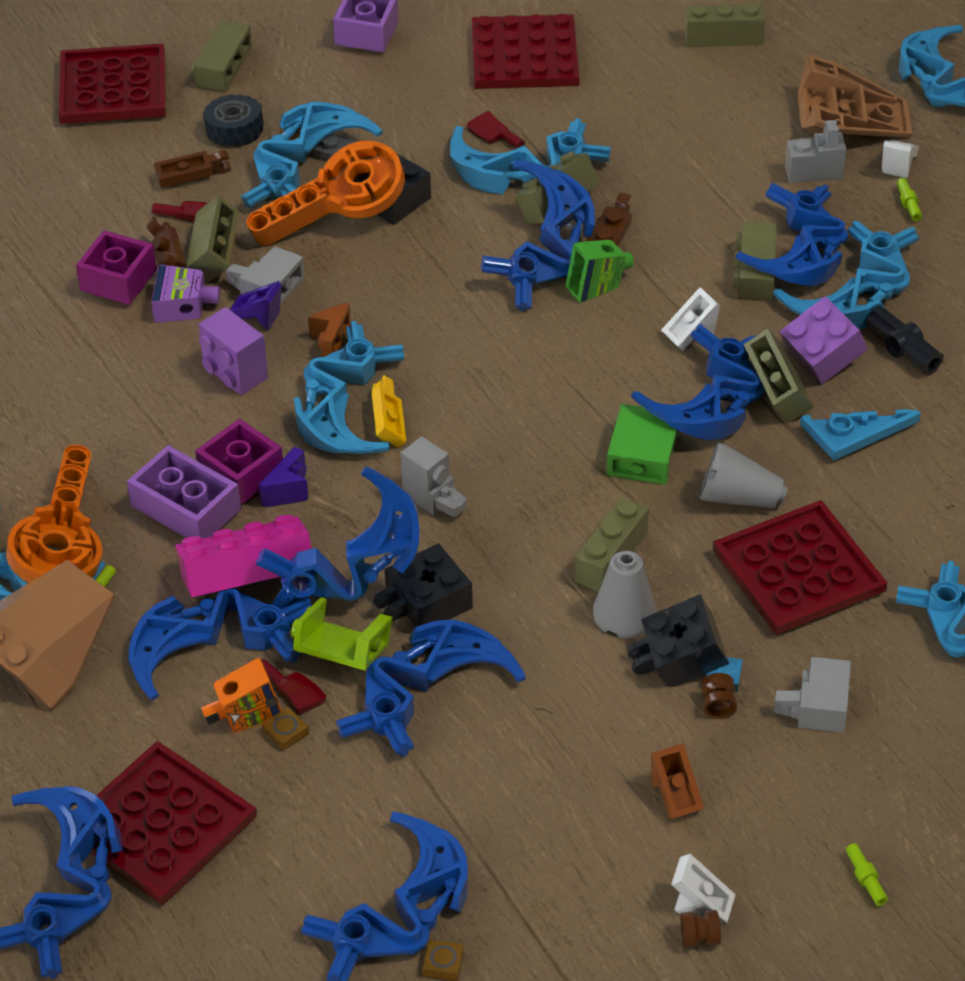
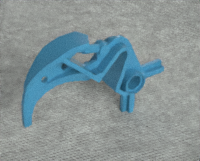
[898,25,965,107]
[241,101,383,209]
[449,118,611,194]
[773,220,919,330]
[294,321,404,454]
[896,561,965,658]

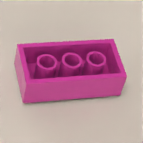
[175,515,312,598]

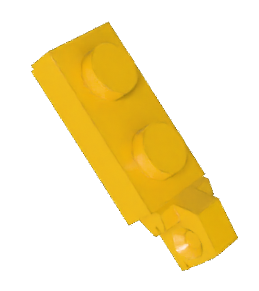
[371,375,407,448]

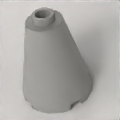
[699,442,788,508]
[593,551,657,638]

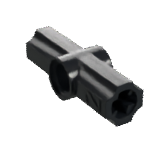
[865,305,944,375]

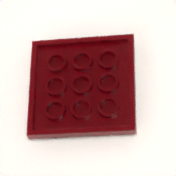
[472,14,579,89]
[59,43,166,124]
[713,500,887,635]
[90,740,257,905]

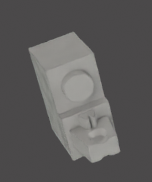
[784,120,846,183]
[226,246,305,305]
[400,436,467,518]
[774,657,851,733]

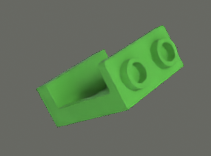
[607,404,680,485]

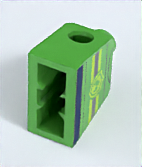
[565,240,634,303]

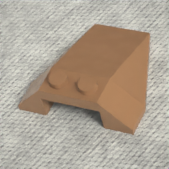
[798,55,913,138]
[0,560,115,711]

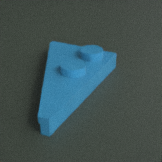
[800,409,921,461]

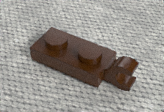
[154,150,231,188]
[588,192,632,247]
[146,216,187,268]

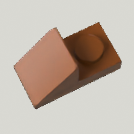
[308,303,351,357]
[651,743,704,819]

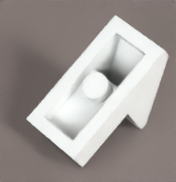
[881,140,919,178]
[661,287,720,351]
[671,854,735,924]

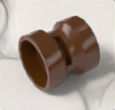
[701,673,737,719]
[680,909,721,948]

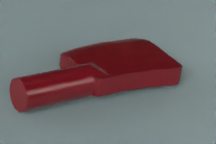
[467,111,525,148]
[152,201,208,222]
[261,659,326,715]

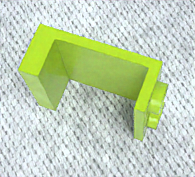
[291,597,392,670]

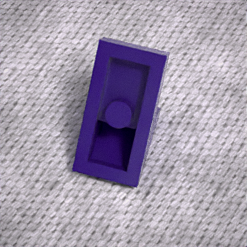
[230,281,282,330]
[259,446,309,507]

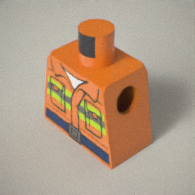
[201,657,282,732]

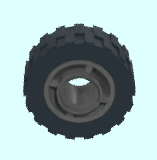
[203,94,264,146]

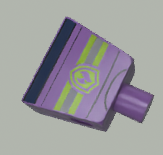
[151,265,220,323]

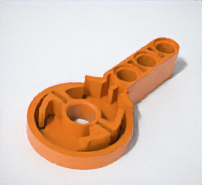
[246,141,405,246]
[6,444,102,583]

